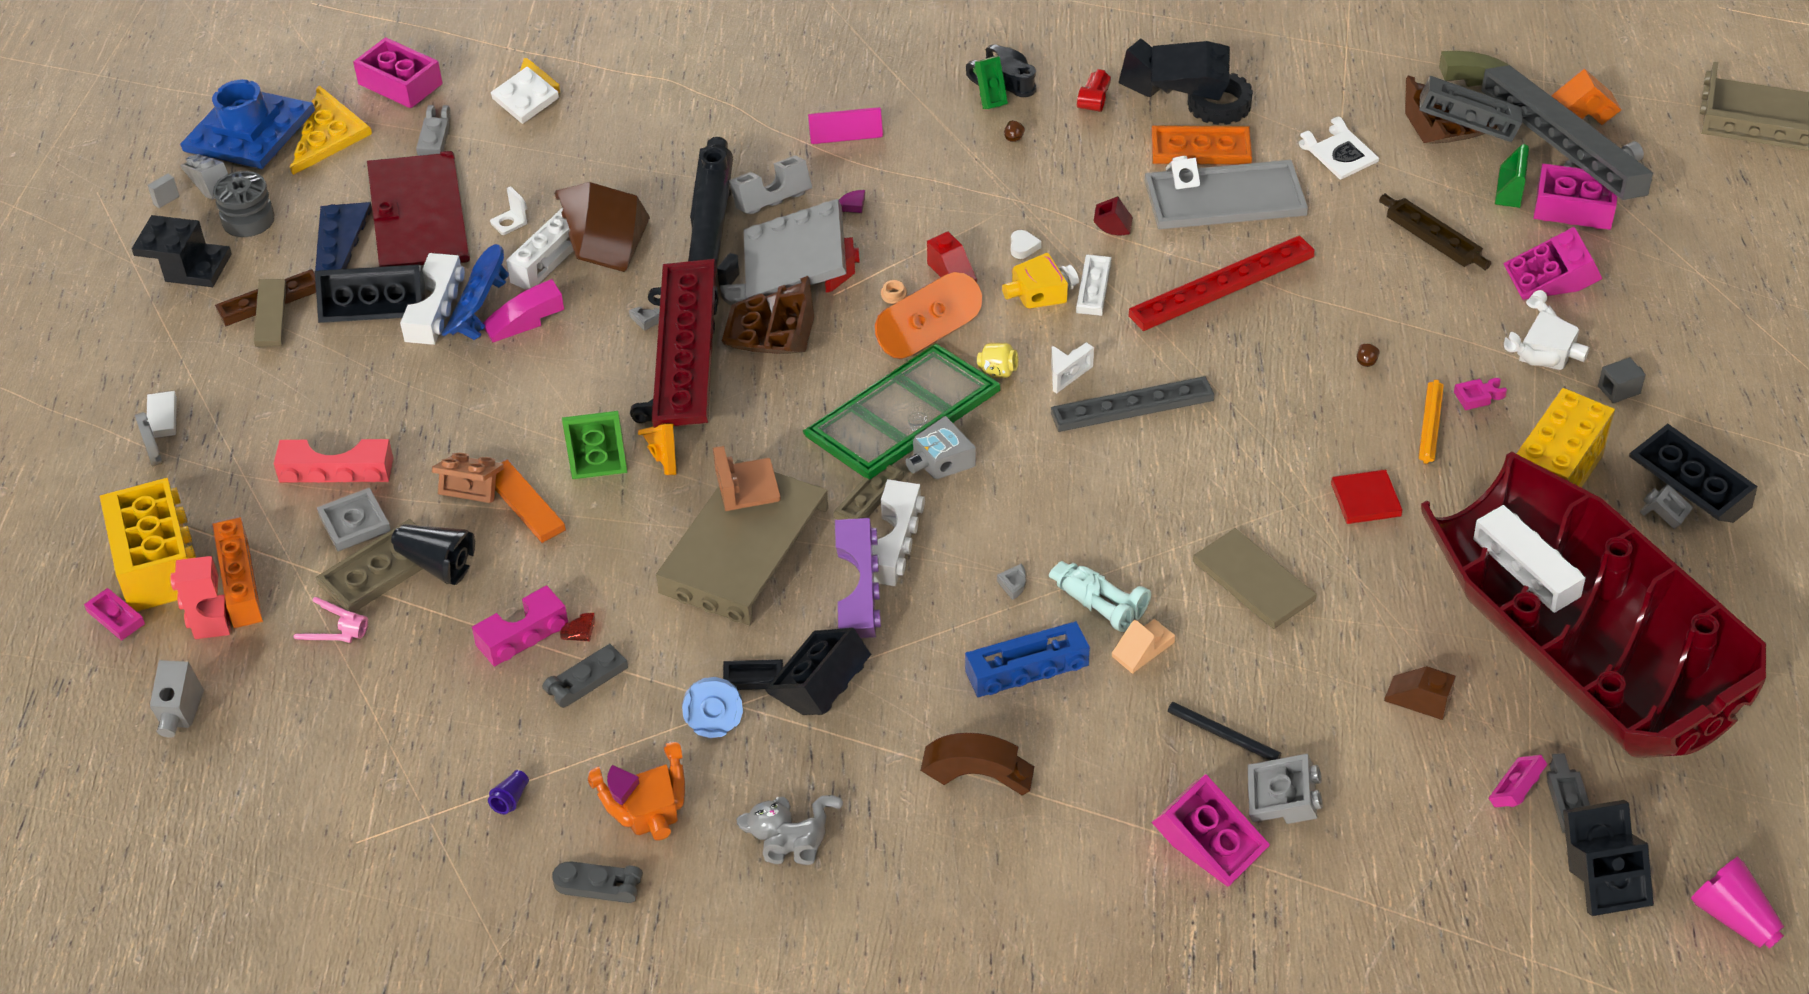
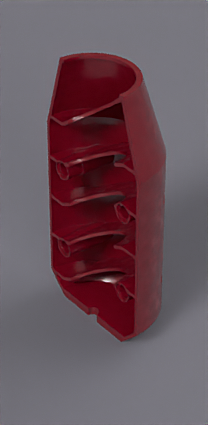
[1421,452,1766,758]

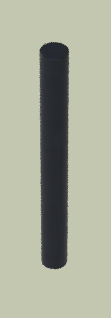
[1168,702,1282,761]

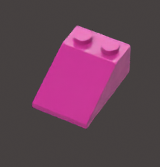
[1151,774,1270,887]

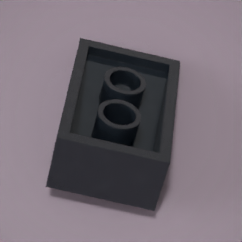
[1150,41,1230,101]

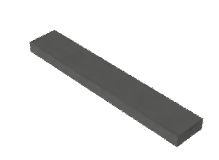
[1051,376,1214,432]

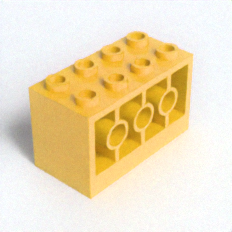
[1516,388,1615,488]
[99,477,196,612]

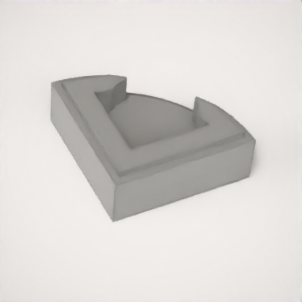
[720,284,747,305]
[629,307,660,331]
[997,564,1026,600]

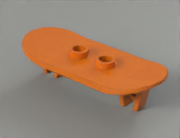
[875,272,982,359]

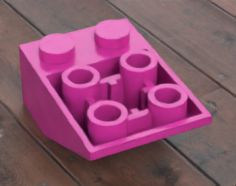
[1503,227,1602,300]

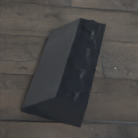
[315,265,426,323]
[1629,423,1758,523]

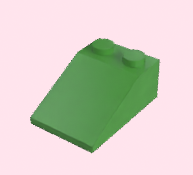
[562,411,627,479]

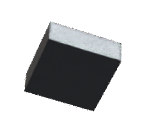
[717,253,739,287]

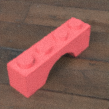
[274,439,394,483]

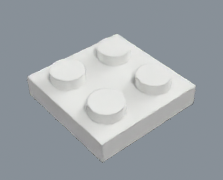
[491,66,559,124]

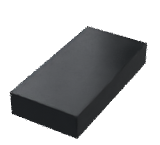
[723,659,783,690]

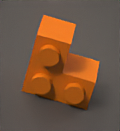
[1551,68,1622,125]

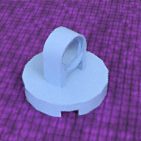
[682,677,743,738]

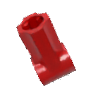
[1077,69,1111,112]

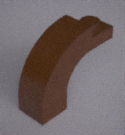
[920,733,1035,796]

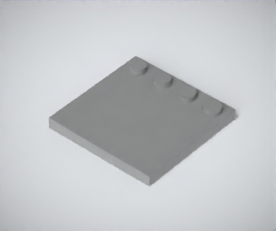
[744,199,847,299]

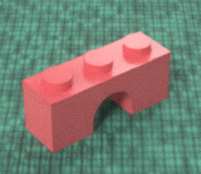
[171,556,231,639]

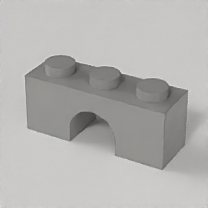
[729,155,812,214]

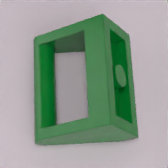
[1495,144,1529,208]

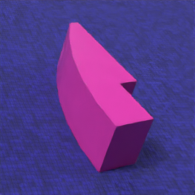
[483,279,564,343]

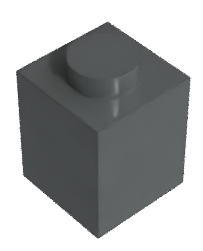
[1598,357,1646,403]

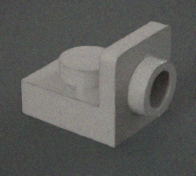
[1640,484,1693,529]

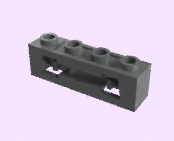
[1419,76,1522,143]

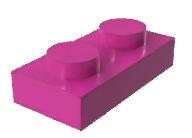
[84,588,145,641]
[1488,755,1547,807]

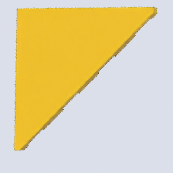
[290,86,372,175]

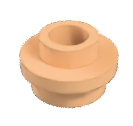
[881,280,907,304]

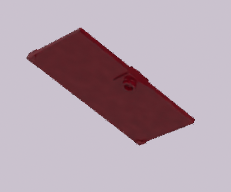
[367,151,470,267]

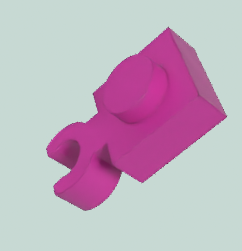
[1454,378,1507,410]

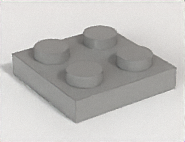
[317,488,391,551]

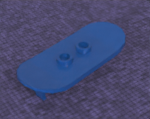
[441,244,509,340]

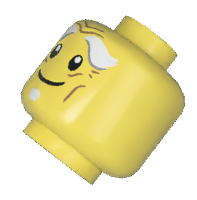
[977,343,1018,378]

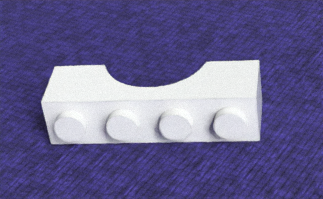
[400,253,465,345]
[873,479,925,586]

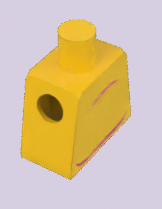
[1002,253,1068,309]

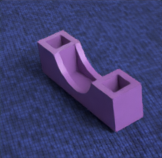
[835,518,881,638]

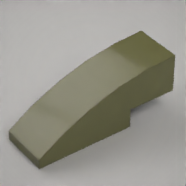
[1439,51,1508,87]

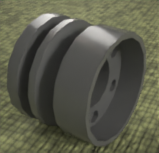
[213,171,275,237]

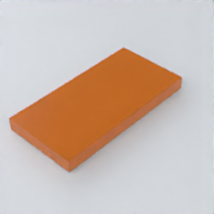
[1151,126,1252,164]

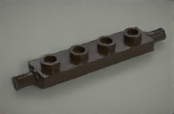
[1379,193,1491,271]

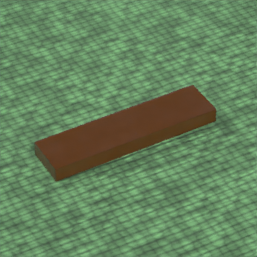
[215,269,316,327]

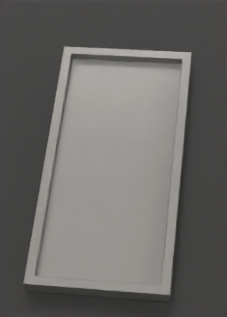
[1144,160,1308,229]

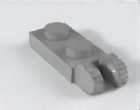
[416,105,450,156]

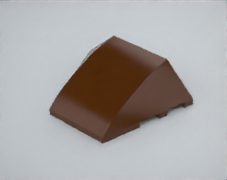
[1405,75,1498,144]
[554,182,650,272]
[722,276,814,354]

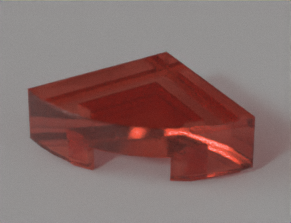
[560,613,595,642]

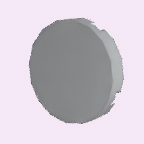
[135,412,162,466]

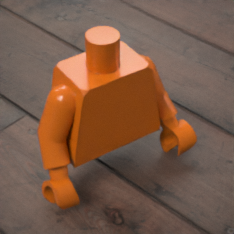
[588,742,685,841]

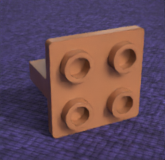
[432,453,504,503]

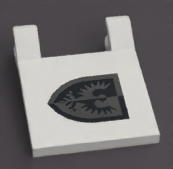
[1299,117,1379,180]

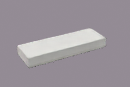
[1076,255,1111,316]

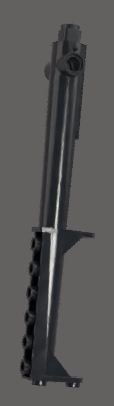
[630,137,733,423]

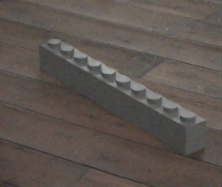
[1481,65,1653,200]

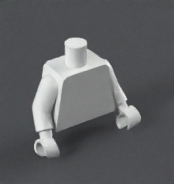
[1504,290,1590,370]

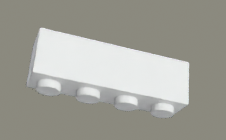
[1473,505,1585,613]

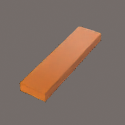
[495,460,566,543]

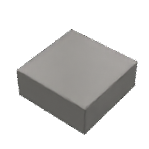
[148,174,180,208]

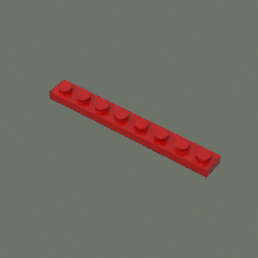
[1128,235,1315,331]

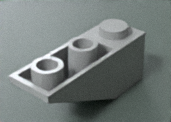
[180,154,228,199]

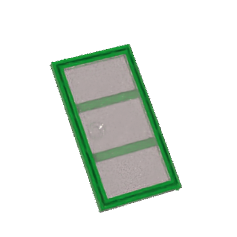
[803,343,1001,480]

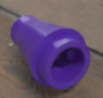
[488,770,529,815]

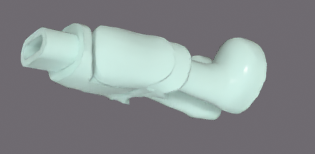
[1049,561,1151,632]

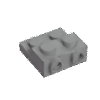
[1248,754,1323,824]

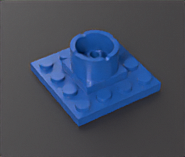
[180,79,315,169]

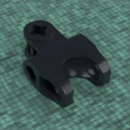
[966,44,1036,97]

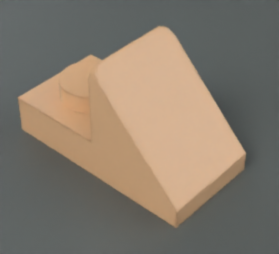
[1112,619,1175,674]

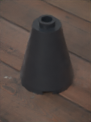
[391,524,476,585]

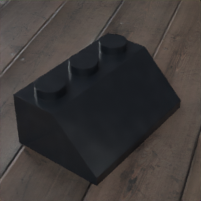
[765,628,872,715]

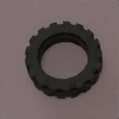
[1187,73,1253,125]

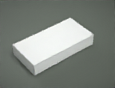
[147,391,177,438]

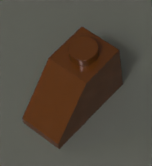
[1384,666,1456,720]

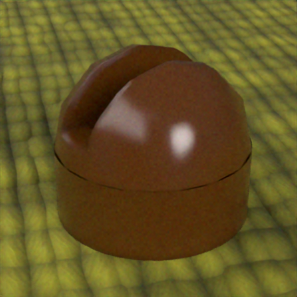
[1004,120,1025,142]
[1357,344,1380,367]

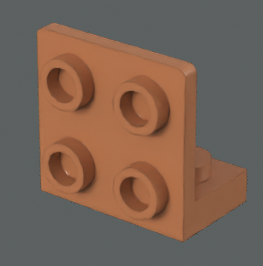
[713,446,781,511]

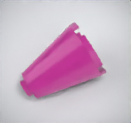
[1691,857,1784,949]

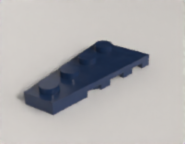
[315,202,372,271]

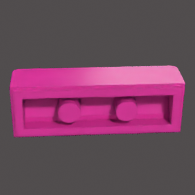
[808,107,883,144]

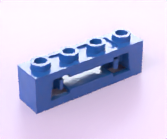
[965,621,1090,698]

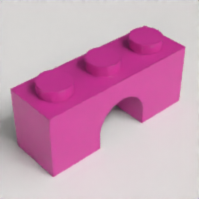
[472,585,569,667]

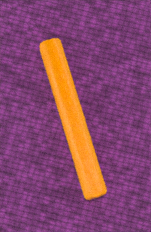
[1418,379,1444,464]

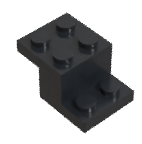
[131,215,232,288]
[1563,800,1654,916]

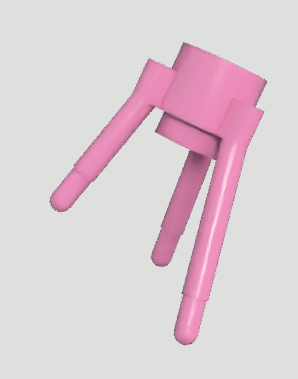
[294,597,368,643]

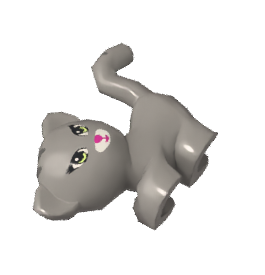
[736,795,843,865]

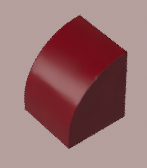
[1093,196,1133,236]

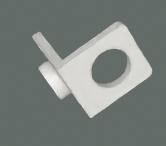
[1166,156,1200,190]
[490,186,527,235]

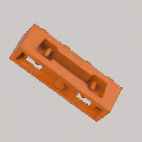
[212,517,263,628]

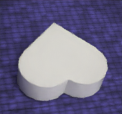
[1011,230,1042,259]

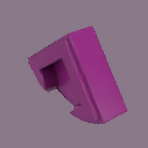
[839,190,865,213]
[607,765,639,805]

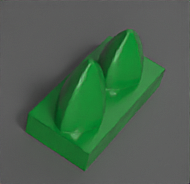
[973,56,1008,109]

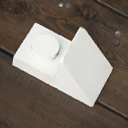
[1051,342,1094,393]

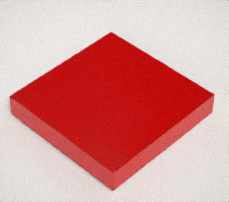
[1331,470,1403,524]

